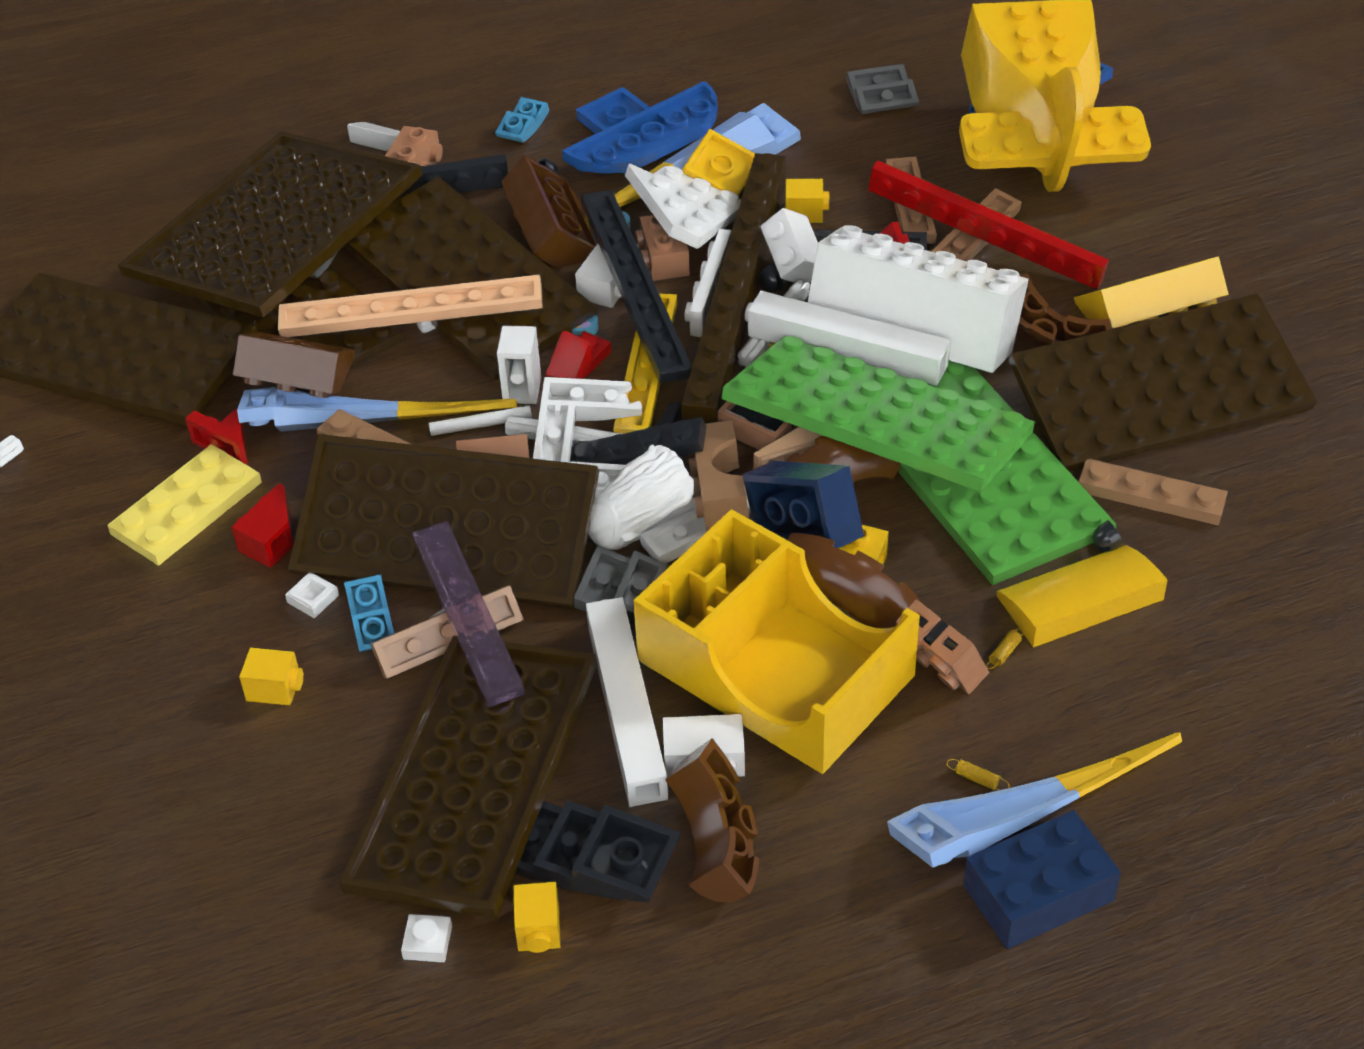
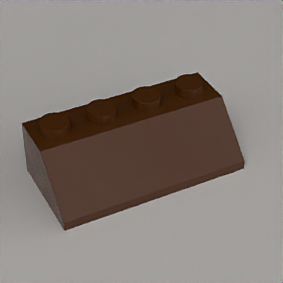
[501,155,598,268]

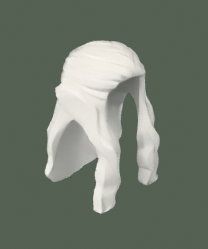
[588,445,696,550]

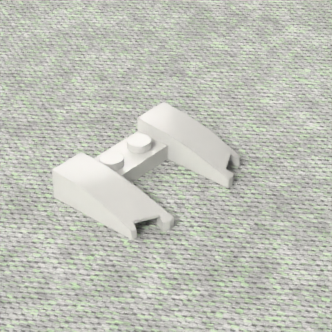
[533,377,642,491]

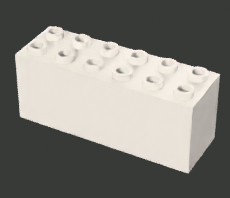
[807,225,1029,373]

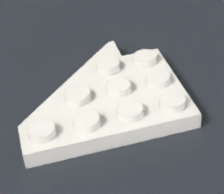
[625,164,741,249]

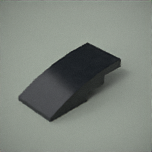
[515,800,681,903]

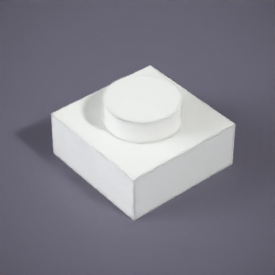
[401,914,452,962]

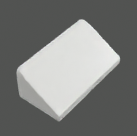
[347,122,400,151]

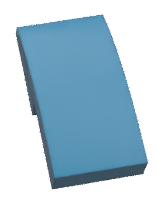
[495,97,550,143]
[344,574,394,652]

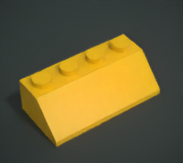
[1074,256,1229,329]

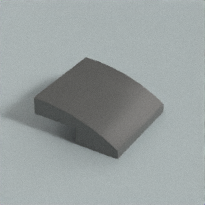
[846,64,919,114]
[574,545,668,622]

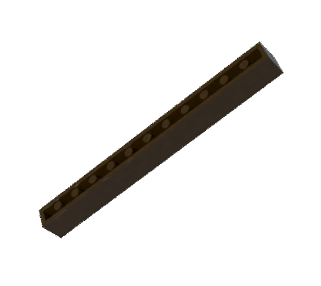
[681,153,785,424]

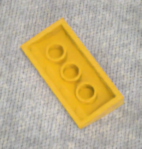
[996,545,1168,648]

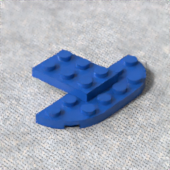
[562,81,718,174]

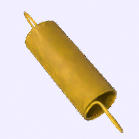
[986,628,1025,669]
[947,759,1010,790]

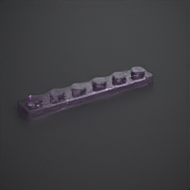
[412,521,525,707]

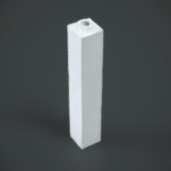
[745,291,950,386]
[586,597,668,807]

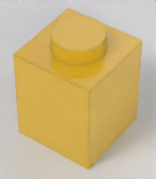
[786,179,829,223]
[239,648,303,706]
[514,882,561,953]

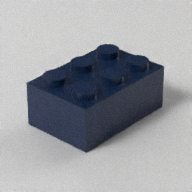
[742,461,864,548]
[963,810,1121,949]

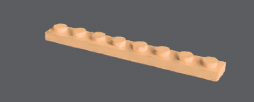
[278,275,543,337]

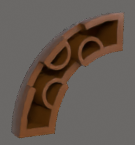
[1018,273,1113,345]
[786,435,901,482]
[788,533,923,629]
[665,738,759,903]

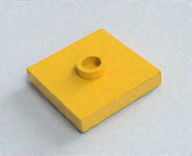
[682,129,755,197]

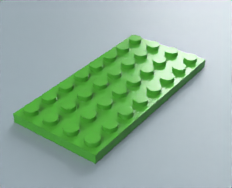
[722,336,1035,492]
[898,360,1116,586]

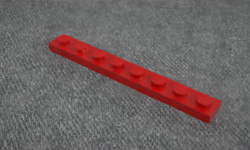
[868,160,1109,290]

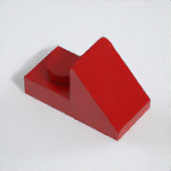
[546,331,612,379]
[185,408,248,465]

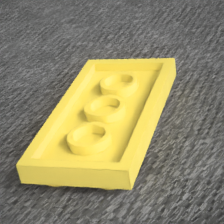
[107,444,262,566]

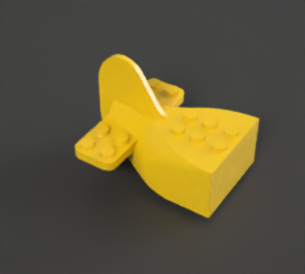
[959,0,1151,192]

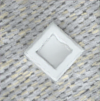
[285,572,339,618]

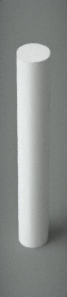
[429,406,532,436]

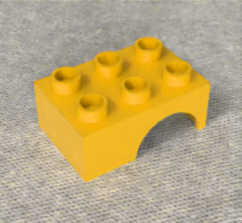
[634,509,920,775]

